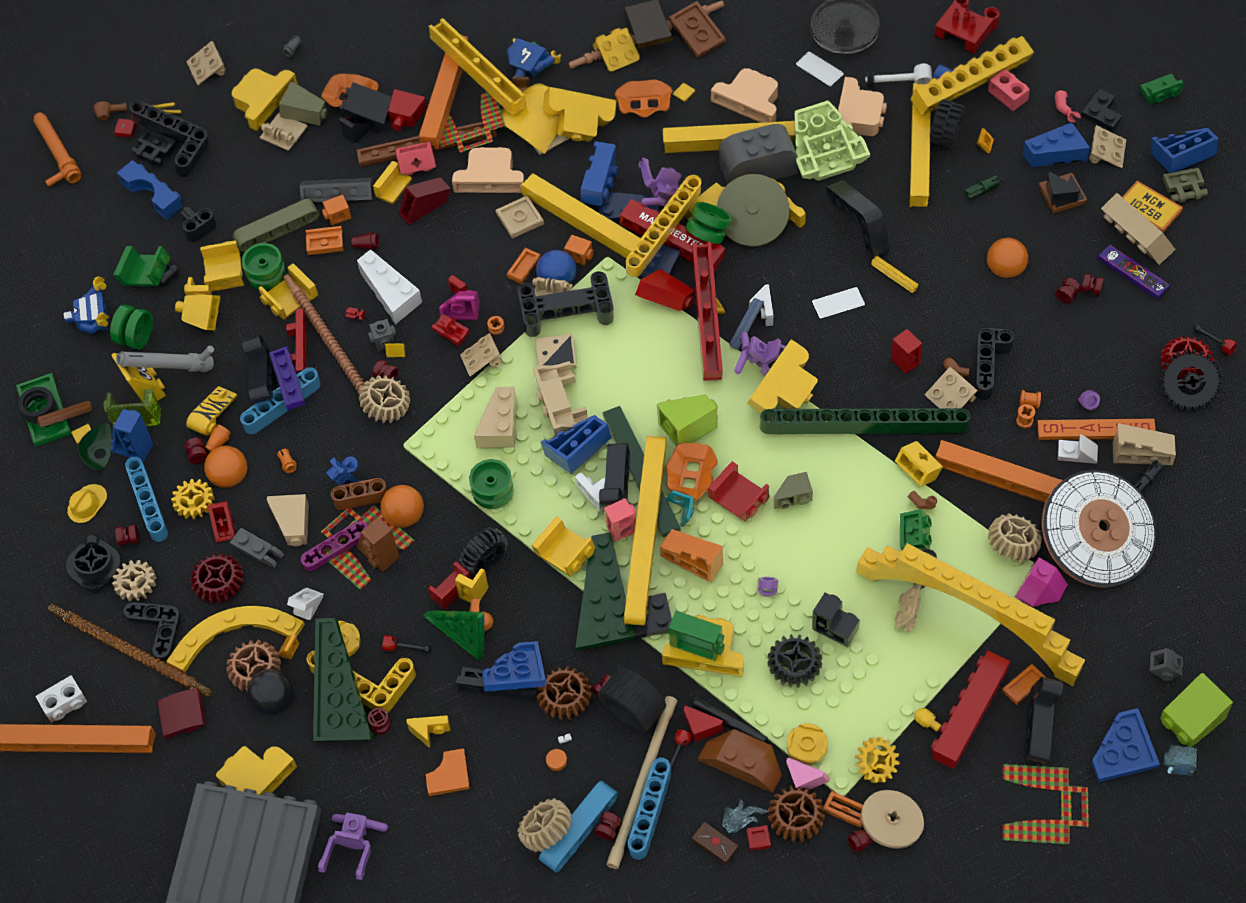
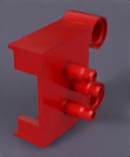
[934,0,1000,55]

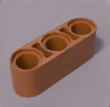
[331,478,388,510]

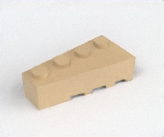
[1101,193,1176,265]

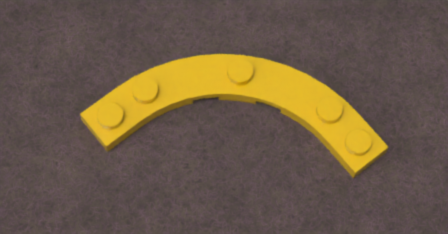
[166,606,305,673]

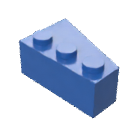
[1022,123,1090,167]

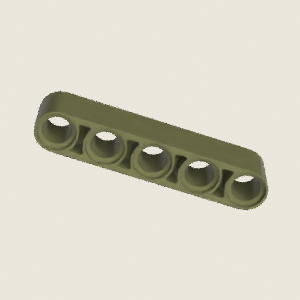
[233,199,319,252]

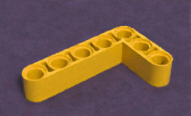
[307,650,416,713]

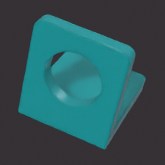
[666,491,694,527]

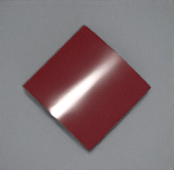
[158,688,205,739]

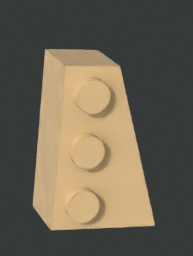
[1113,423,1176,465]

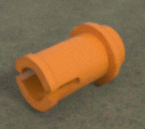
[277,449,297,473]

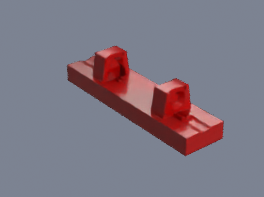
[286,308,306,374]

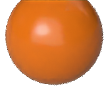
[987,238,1028,278]
[204,446,248,488]
[380,485,424,528]

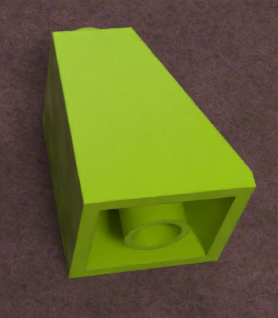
[657,394,718,446]
[1160,673,1233,748]

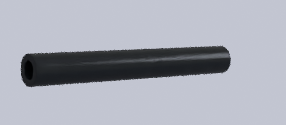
[693,698,768,743]

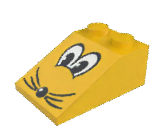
[112,353,166,407]

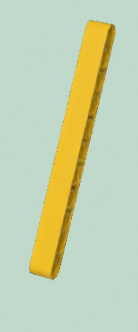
[624,436,667,626]

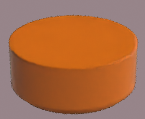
[546,749,567,771]

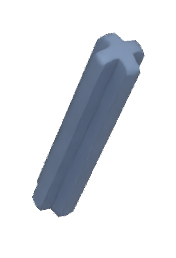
[730,298,763,350]

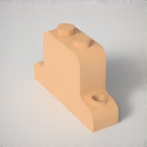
[711,68,778,123]
[838,77,887,136]
[452,147,524,193]

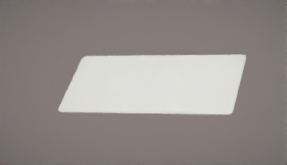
[796,52,844,86]
[812,287,865,318]

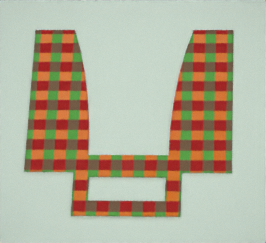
[440,92,505,152]
[321,505,415,590]
[1003,764,1089,844]

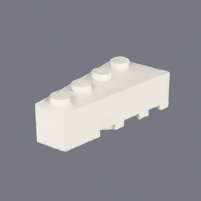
[357,250,422,325]

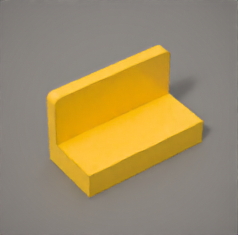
[373,161,412,204]
[455,569,488,603]

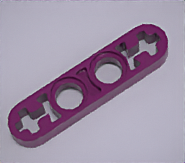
[301,521,368,571]

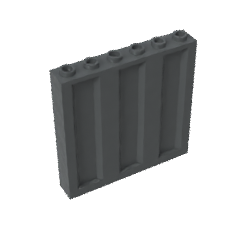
[166,781,322,903]

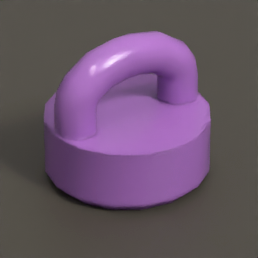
[1078,390,1100,410]
[758,577,778,596]

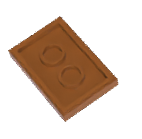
[669,1,726,58]

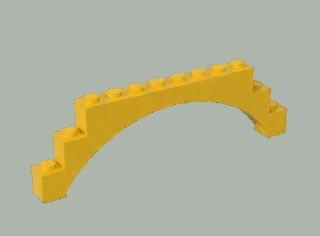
[856,543,1085,686]

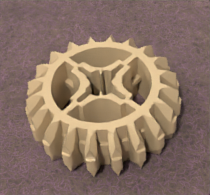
[359,375,410,423]
[988,513,1042,562]
[517,798,572,852]

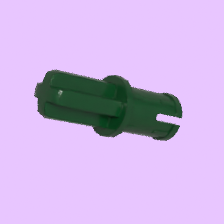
[965,175,1000,199]

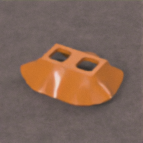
[322,74,378,107]
[615,80,673,117]
[665,443,718,500]

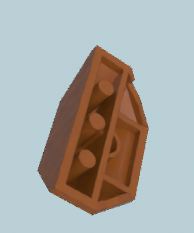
[698,729,782,793]

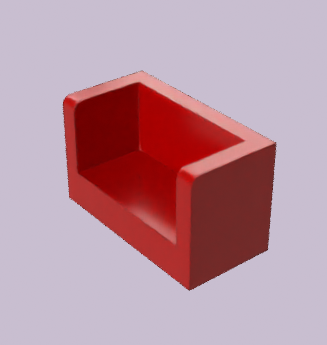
[891,329,922,374]
[428,562,471,610]

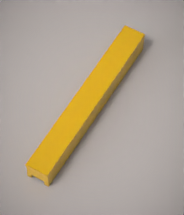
[429,18,526,116]
[910,83,930,207]
[663,121,796,153]
[521,174,641,258]

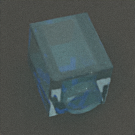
[1164,745,1197,776]

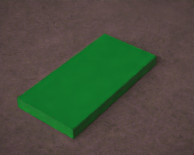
[16,373,71,447]

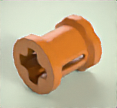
[1019,390,1041,409]
[1016,404,1035,429]

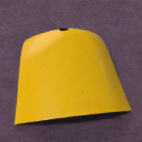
[501,83,559,154]

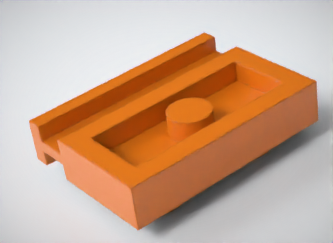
[306,226,344,255]

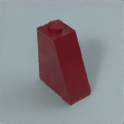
[399,178,450,225]

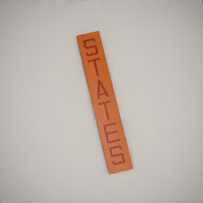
[1037,419,1156,440]

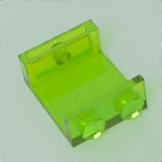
[104,389,161,426]

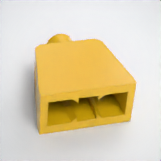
[175,295,220,330]

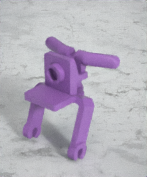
[639,158,681,213]
[734,332,786,376]
[318,813,388,880]

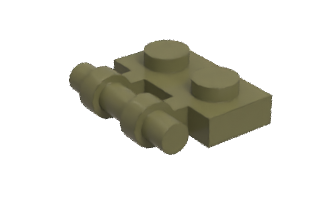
[1163,168,1208,203]

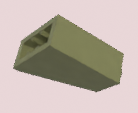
[279,82,327,126]

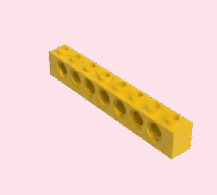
[910,36,1034,115]

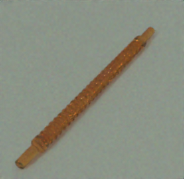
[48,603,212,696]

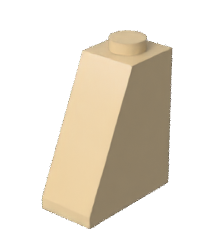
[267,494,309,546]

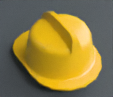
[68,484,107,523]

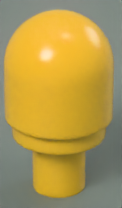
[914,708,942,732]

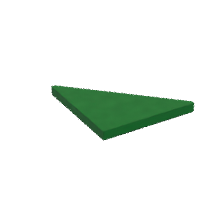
[423,611,484,660]

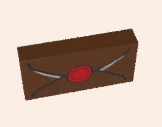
[692,822,738,864]

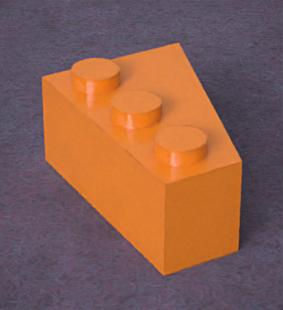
[660,529,723,583]

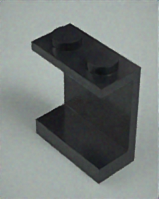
[339,82,392,133]

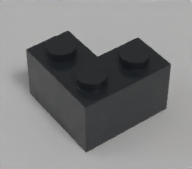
[812,592,860,647]

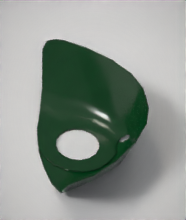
[78,423,112,470]

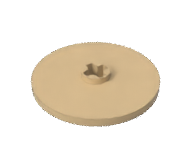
[861,790,924,848]

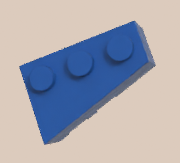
[1150,128,1218,173]
[581,141,618,206]
[110,409,154,462]
[540,415,612,474]

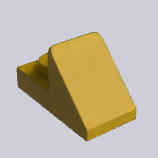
[407,715,450,747]

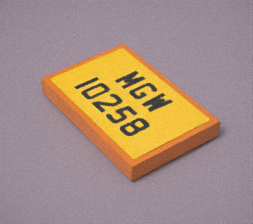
[1122,181,1183,233]

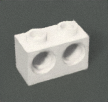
[35,675,87,723]

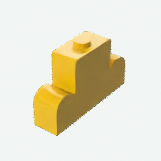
[543,87,616,142]
[747,339,818,413]
[216,746,297,795]

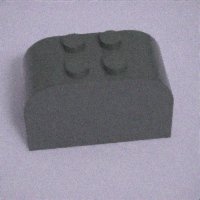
[719,124,798,185]

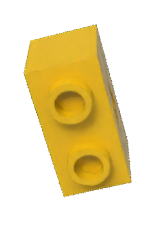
[895,441,943,487]

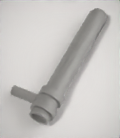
[116,346,214,372]

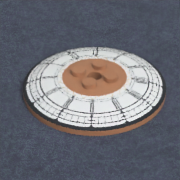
[1042,470,1156,587]

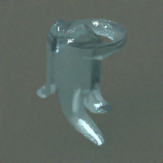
[722,799,768,833]

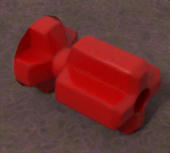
[346,307,365,321]

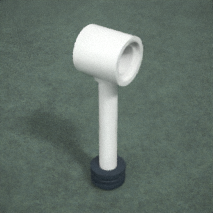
[865,64,932,87]

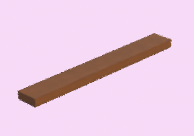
[356,122,497,167]

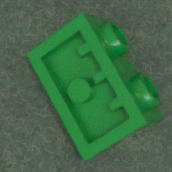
[1139,74,1184,104]
[900,509,932,551]

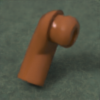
[943,358,969,377]
[908,491,937,510]

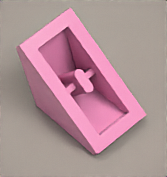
[786,758,830,792]

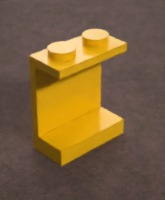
[200,241,244,292]
[259,264,318,320]
[532,516,596,577]

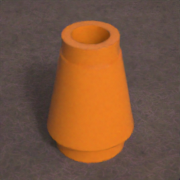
[205,425,231,452]

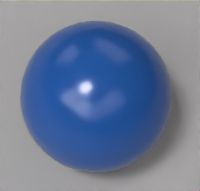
[536,250,577,284]

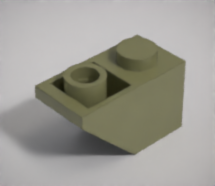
[774,472,813,509]

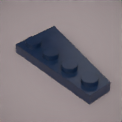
[598,192,664,222]

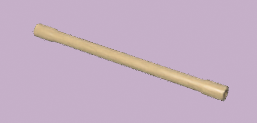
[606,696,677,869]

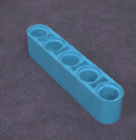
[240,367,321,434]
[125,457,168,542]
[628,758,671,860]
[539,781,619,872]

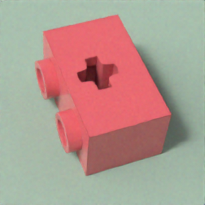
[396,141,436,175]

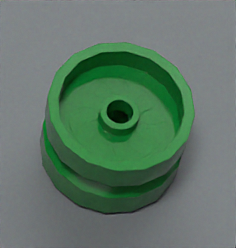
[686,202,732,244]
[242,243,286,290]
[110,304,153,350]
[469,459,514,509]

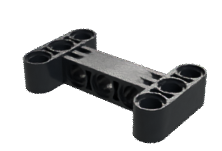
[518,271,614,337]

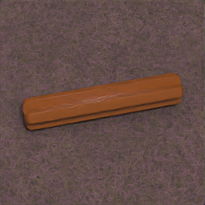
[37,401,92,427]

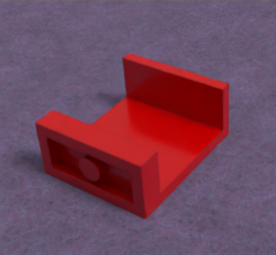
[708,461,770,522]

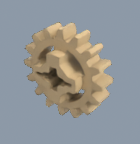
[112,560,156,602]

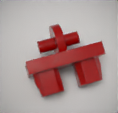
[431,314,469,346]

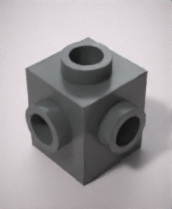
[368,319,396,351]
[1150,648,1183,681]

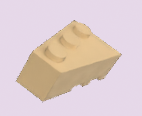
[474,387,517,448]

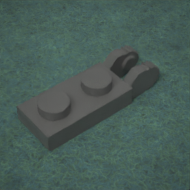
[229,528,284,568]

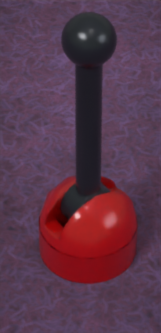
[1194,325,1238,356]
[382,635,431,653]
[663,729,692,774]

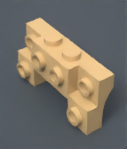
[533,361,588,435]

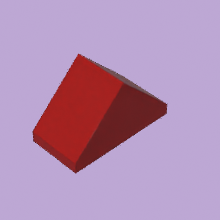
[208,501,235,542]
[683,706,723,742]

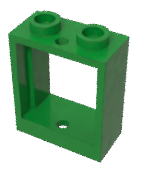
[668,611,725,661]

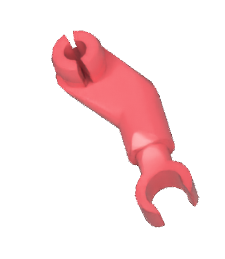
[1055,90,1081,122]

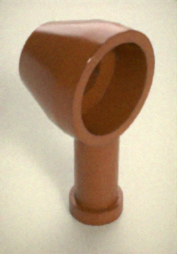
[94,102,127,121]

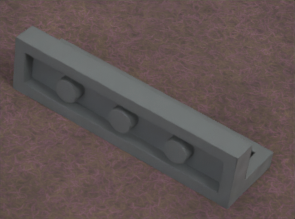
[300,178,373,202]

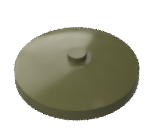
[717,174,789,247]

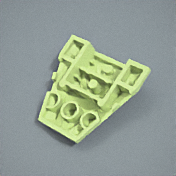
[795,101,870,181]

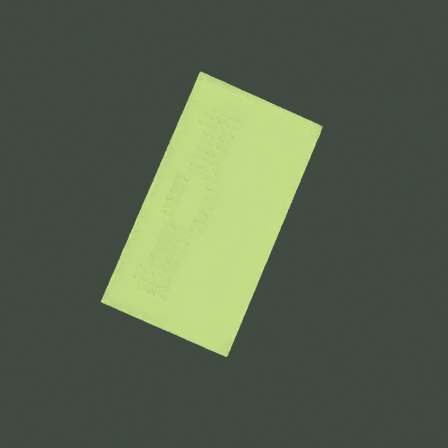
[404,257,1034,797]

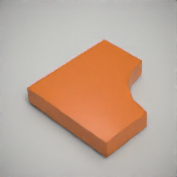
[426,749,470,796]

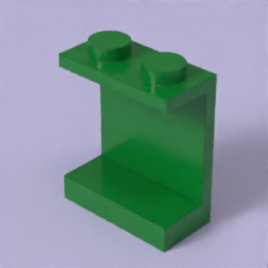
[113,246,170,286]

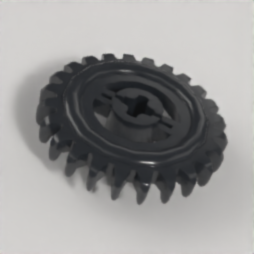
[1159,349,1224,412]

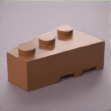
[357,518,400,572]

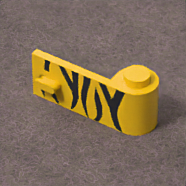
[187,386,237,436]

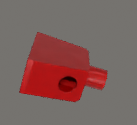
[388,89,427,131]

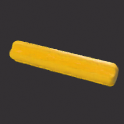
[871,256,918,293]

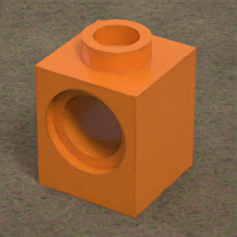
[322,195,351,225]
[564,235,594,266]

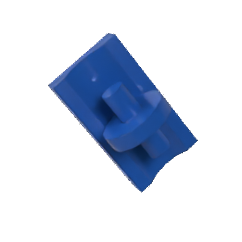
[326,456,359,485]

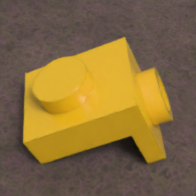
[184,277,212,295]

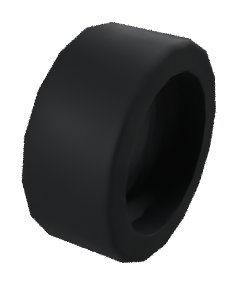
[18,386,57,424]

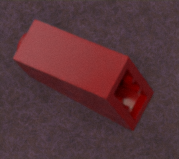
[635,269,695,311]

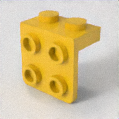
[592,28,640,72]

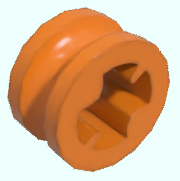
[487,316,505,335]

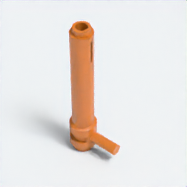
[34,113,81,187]

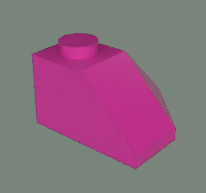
[439,290,480,320]
[1014,558,1068,607]

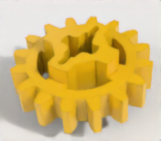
[171,479,215,519]
[855,737,899,783]

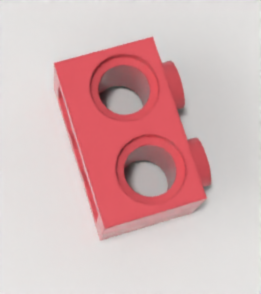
[988,69,1030,111]
[604,498,636,542]

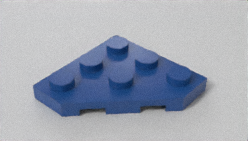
[482,641,546,691]
[1091,708,1160,782]

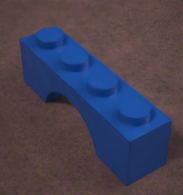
[117,160,183,220]

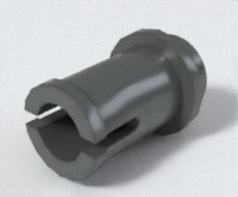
[282,36,302,57]

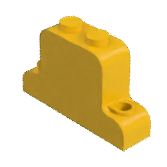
[232,69,298,131]
[662,615,744,677]

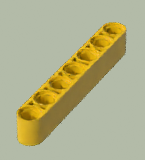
[626,175,701,277]

